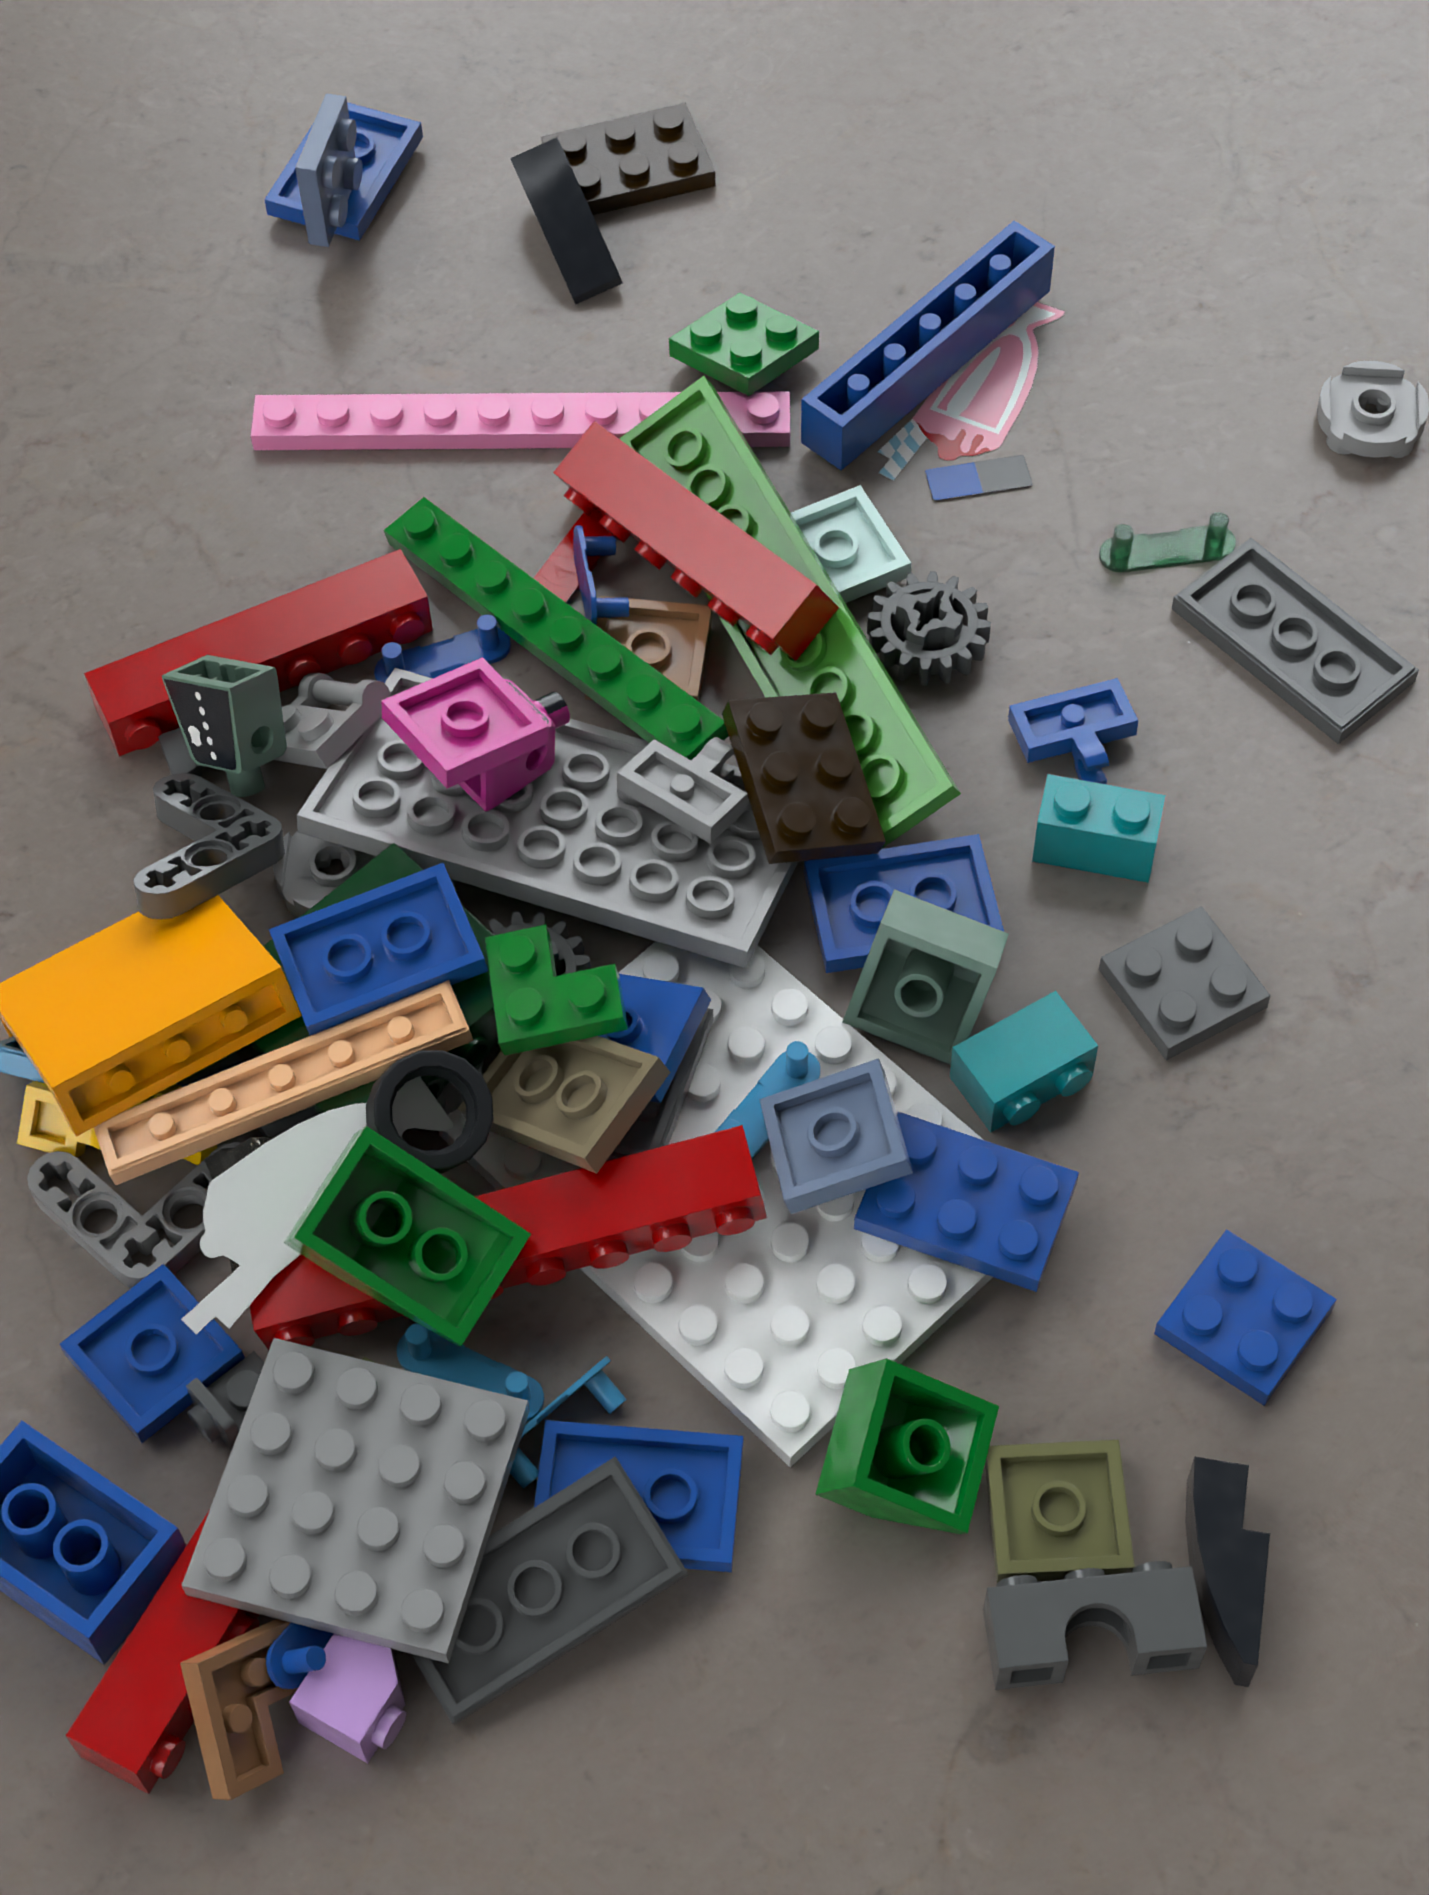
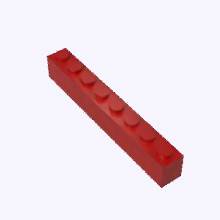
[249,1125,767,1350]

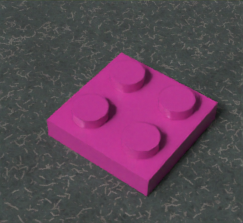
[381,657,549,789]

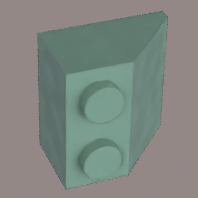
[842,889,1009,1065]

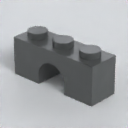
[983,1561,1207,1690]

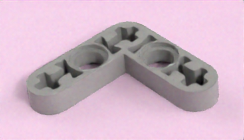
[27,1142,255,1289]

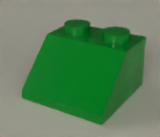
[815,1358,999,1534]

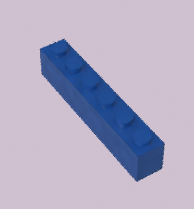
[801,220,1055,471]

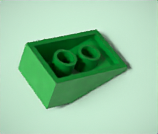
[284,1126,531,1347]

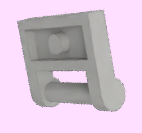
[274,673,391,769]

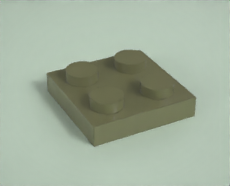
[985,1439,1135,1583]

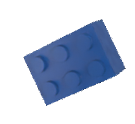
[0,1420,186,1665]

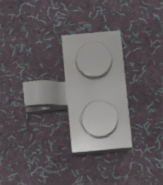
[617,737,748,844]

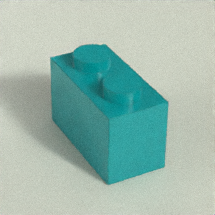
[1032,774,1166,883]
[949,991,1098,1133]

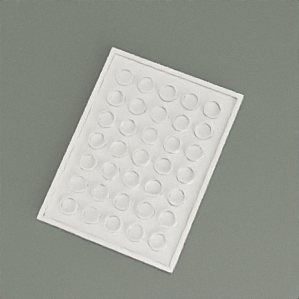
[439,941,993,1467]

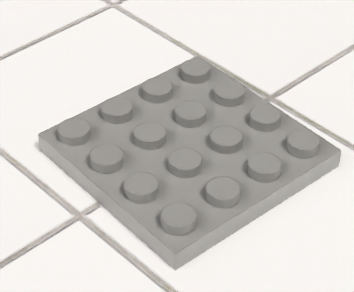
[181,1338,530,1664]

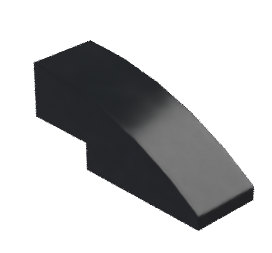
[510,137,623,305]
[1185,1457,1270,1687]

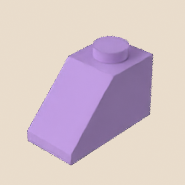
[289,1634,406,1764]

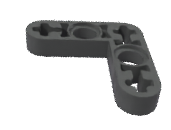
[133,773,285,919]

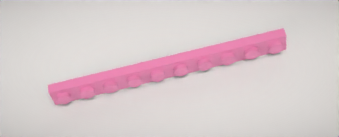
[251,391,790,450]

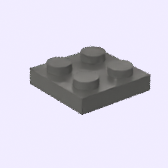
[1099,906,1271,1060]

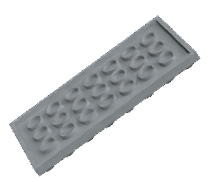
[297,668,799,968]

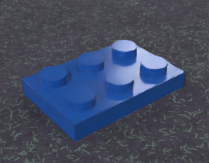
[264,102,423,241]
[804,834,1004,973]
[269,863,488,1036]
[854,1111,1079,1292]
[534,1420,744,1572]

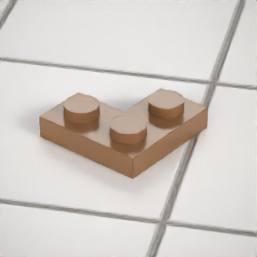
[180,1619,299,1800]

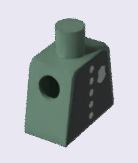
[162,655,287,797]

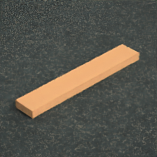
[94,980,474,1185]

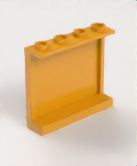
[0,895,302,1137]

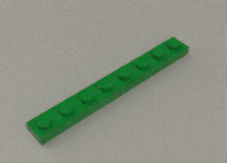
[383,497,729,760]

